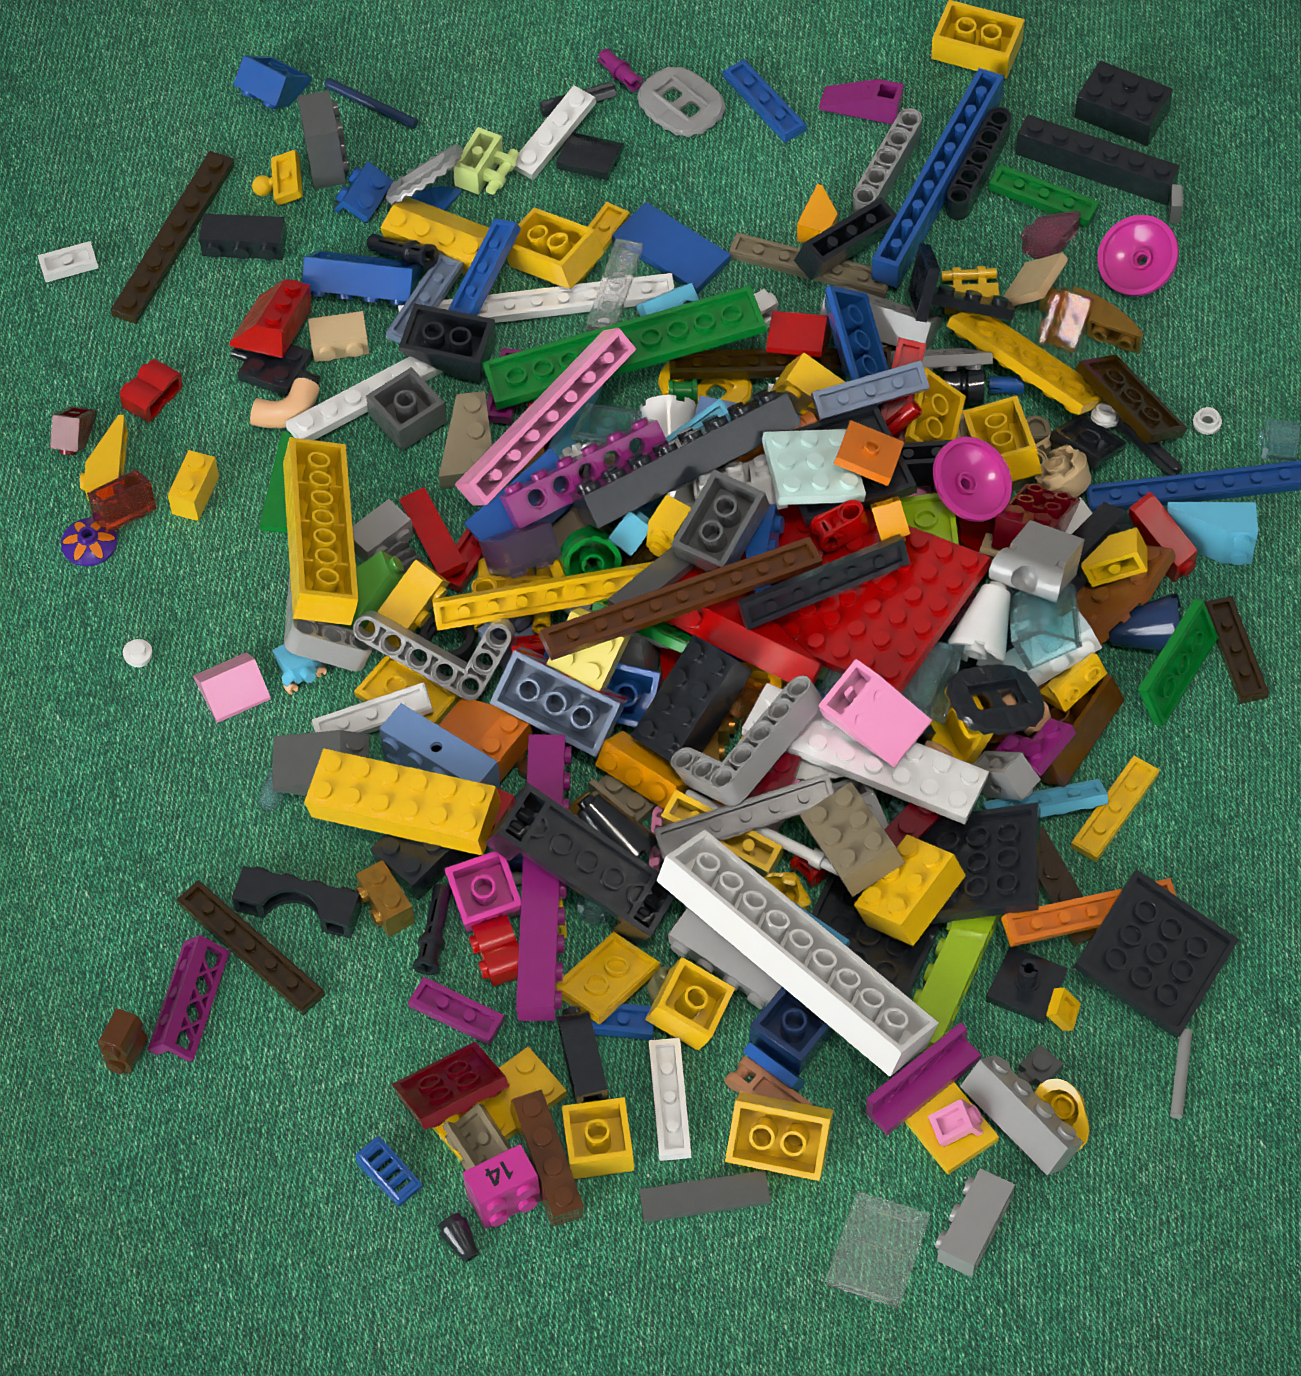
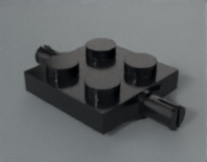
[231,344,321,396]

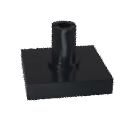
[986,946,1068,1025]

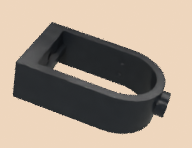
[557,1006,609,1104]

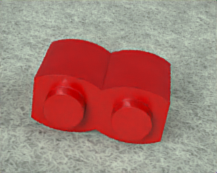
[119,359,183,422]
[468,915,519,987]

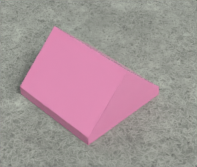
[193,652,271,723]

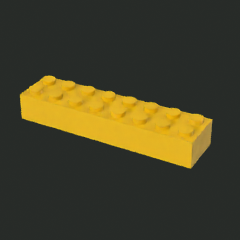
[283,437,358,625]

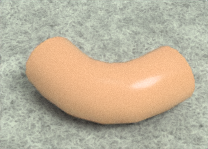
[250,378,320,429]

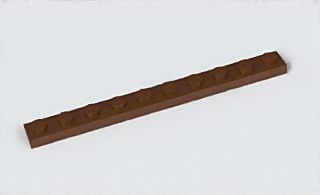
[539,537,823,661]

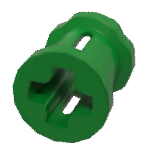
[669,379,698,404]

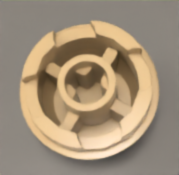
[1034,445,1091,497]

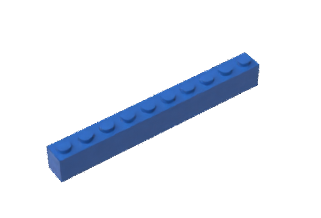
[872,68,1004,288]

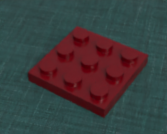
[392,1042,510,1130]

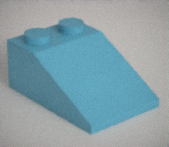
[1167,502,1258,565]

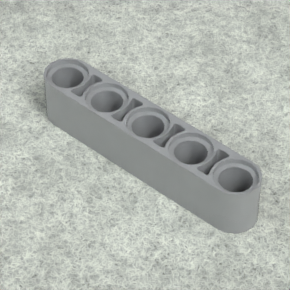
[852,108,922,213]

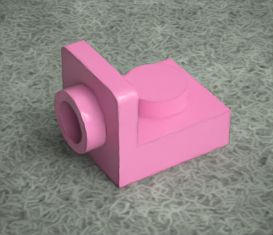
[928,1099,983,1147]

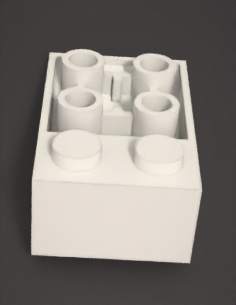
[693,454,788,510]

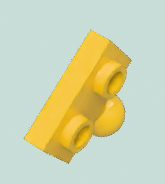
[252,150,303,206]

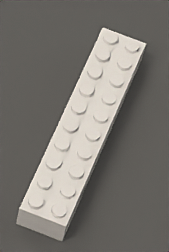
[656,830,939,1076]

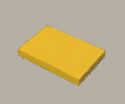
[354,655,461,725]
[557,932,660,1025]
[905,1082,999,1175]

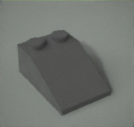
[272,730,369,796]

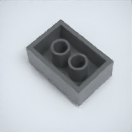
[297,91,349,189]
[671,469,770,572]

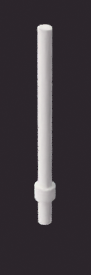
[685,789,838,876]

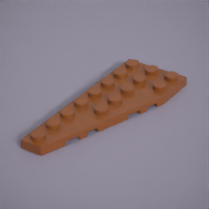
[1038,545,1176,691]

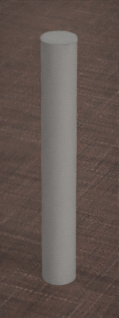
[1170,1028,1193,1119]

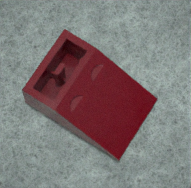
[991,484,1080,550]

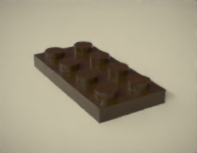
[1076,355,1188,444]

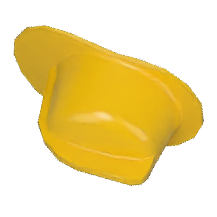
[1035,1078,1090,1151]

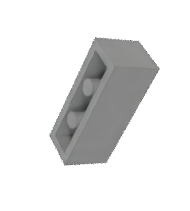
[935,1168,1015,1278]

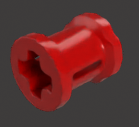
[790,855,829,887]

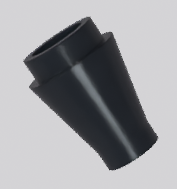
[438,1213,480,1263]

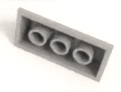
[819,284,943,350]

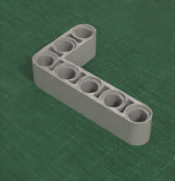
[284,572,373,671]
[353,611,515,700]
[671,675,823,806]

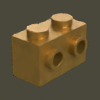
[355,860,415,937]

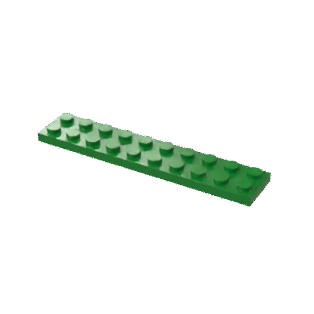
[482,285,767,410]

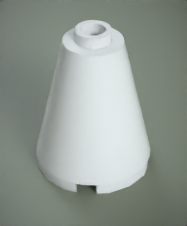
[640,395,696,438]
[947,581,1011,666]

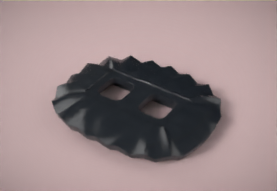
[946,664,1045,735]

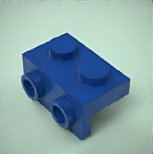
[334,161,394,223]

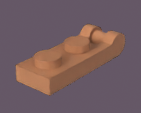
[724,1056,813,1106]

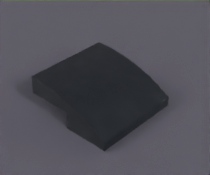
[556,132,624,180]

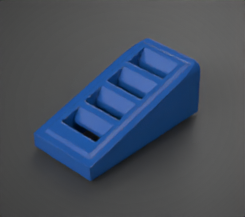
[355,1136,423,1207]

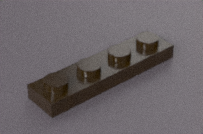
[1039,826,1097,948]

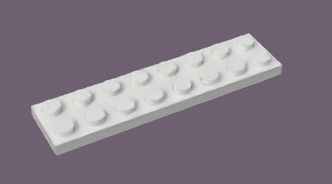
[742,683,989,824]

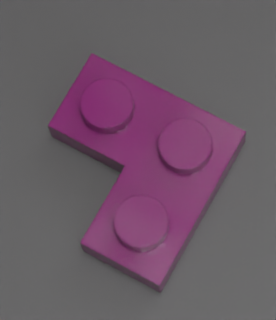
[995,718,1076,776]

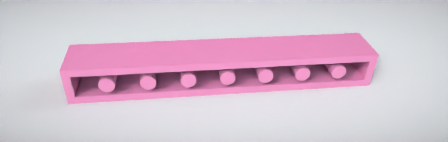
[455,328,636,506]

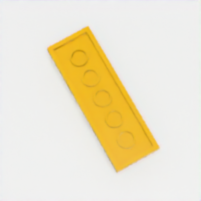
[947,311,1105,415]

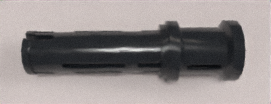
[367,234,439,269]
[413,884,452,975]

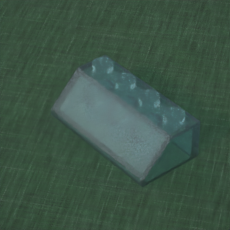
[1008,583,1082,671]

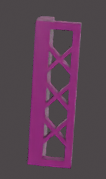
[147,935,230,1062]
[866,1022,981,1136]

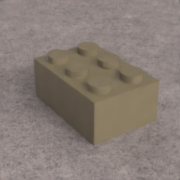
[800,782,905,897]

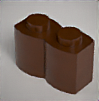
[98,1008,148,1074]

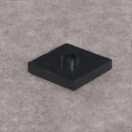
[1049,414,1127,469]

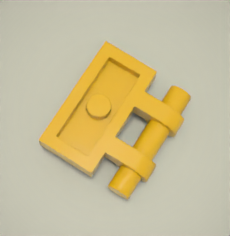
[941,266,999,314]

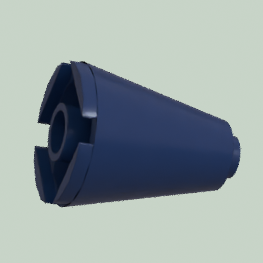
[1106,593,1182,651]

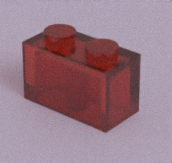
[87,469,157,533]

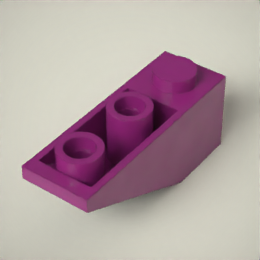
[819,79,904,124]

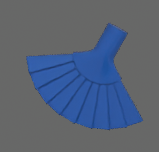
[411,186,462,211]

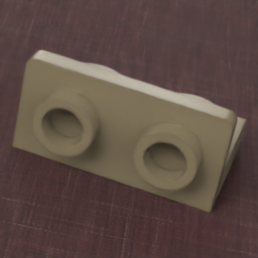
[588,774,657,824]

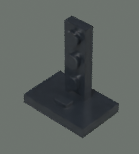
[906,243,1015,323]

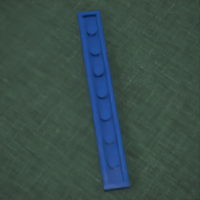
[1084,460,1301,513]

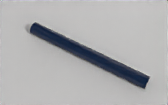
[325,78,418,129]

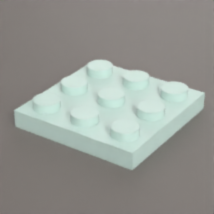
[762,429,866,505]

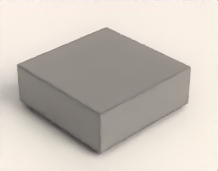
[1169,184,1183,224]

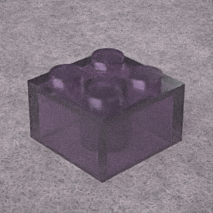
[479,522,562,578]

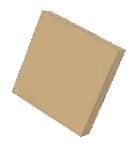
[1003,252,1068,306]

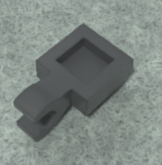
[1017,1044,1064,1087]

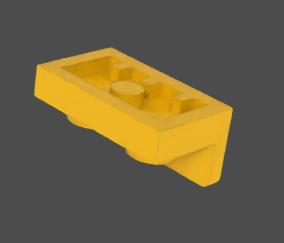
[1040,652,1107,712]

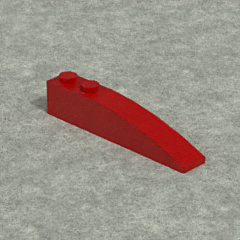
[666,567,823,684]

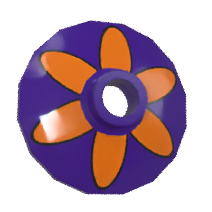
[61,517,118,567]

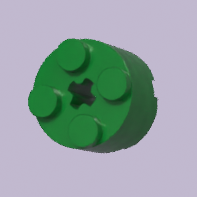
[559,526,622,576]

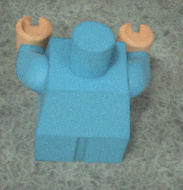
[272,644,327,695]

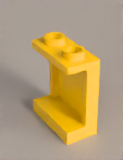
[930,687,994,764]

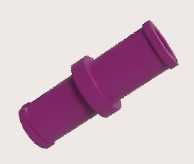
[597,48,643,92]

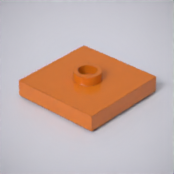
[833,420,904,486]

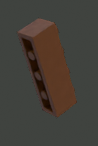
[510,1089,584,1227]

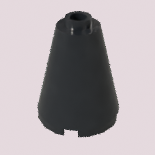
[577,793,657,858]

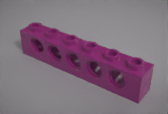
[499,417,666,529]

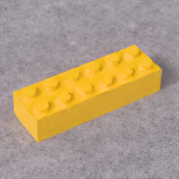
[304,748,501,856]

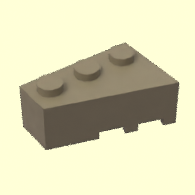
[439,391,492,489]

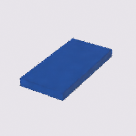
[612,202,731,294]
[463,448,574,567]

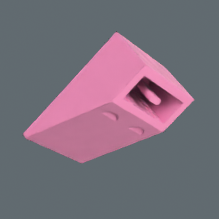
[818,659,932,768]

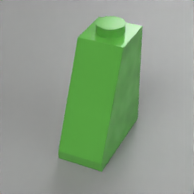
[341,550,404,630]

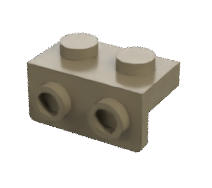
[442,1103,511,1170]

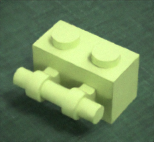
[453,127,519,195]

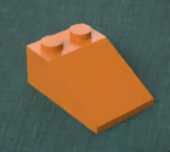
[438,698,533,782]

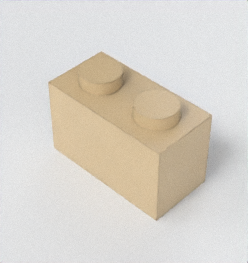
[308,311,369,362]

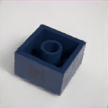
[749,987,835,1075]

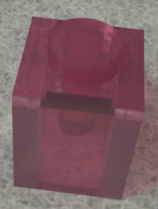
[1021,211,1081,259]

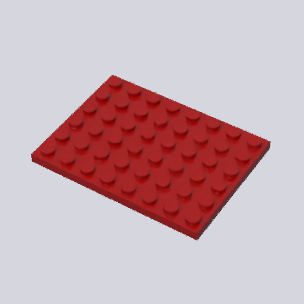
[739,504,992,693]

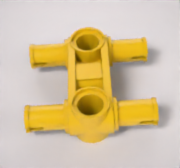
[471,557,554,634]

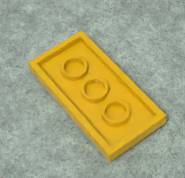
[433,1047,567,1161]

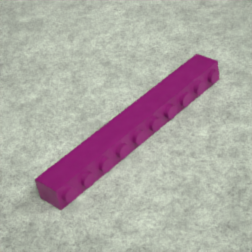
[516,735,572,1021]

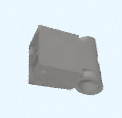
[989,520,1085,603]

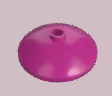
[1097,215,1179,296]
[933,437,1012,522]

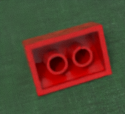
[230,279,311,358]

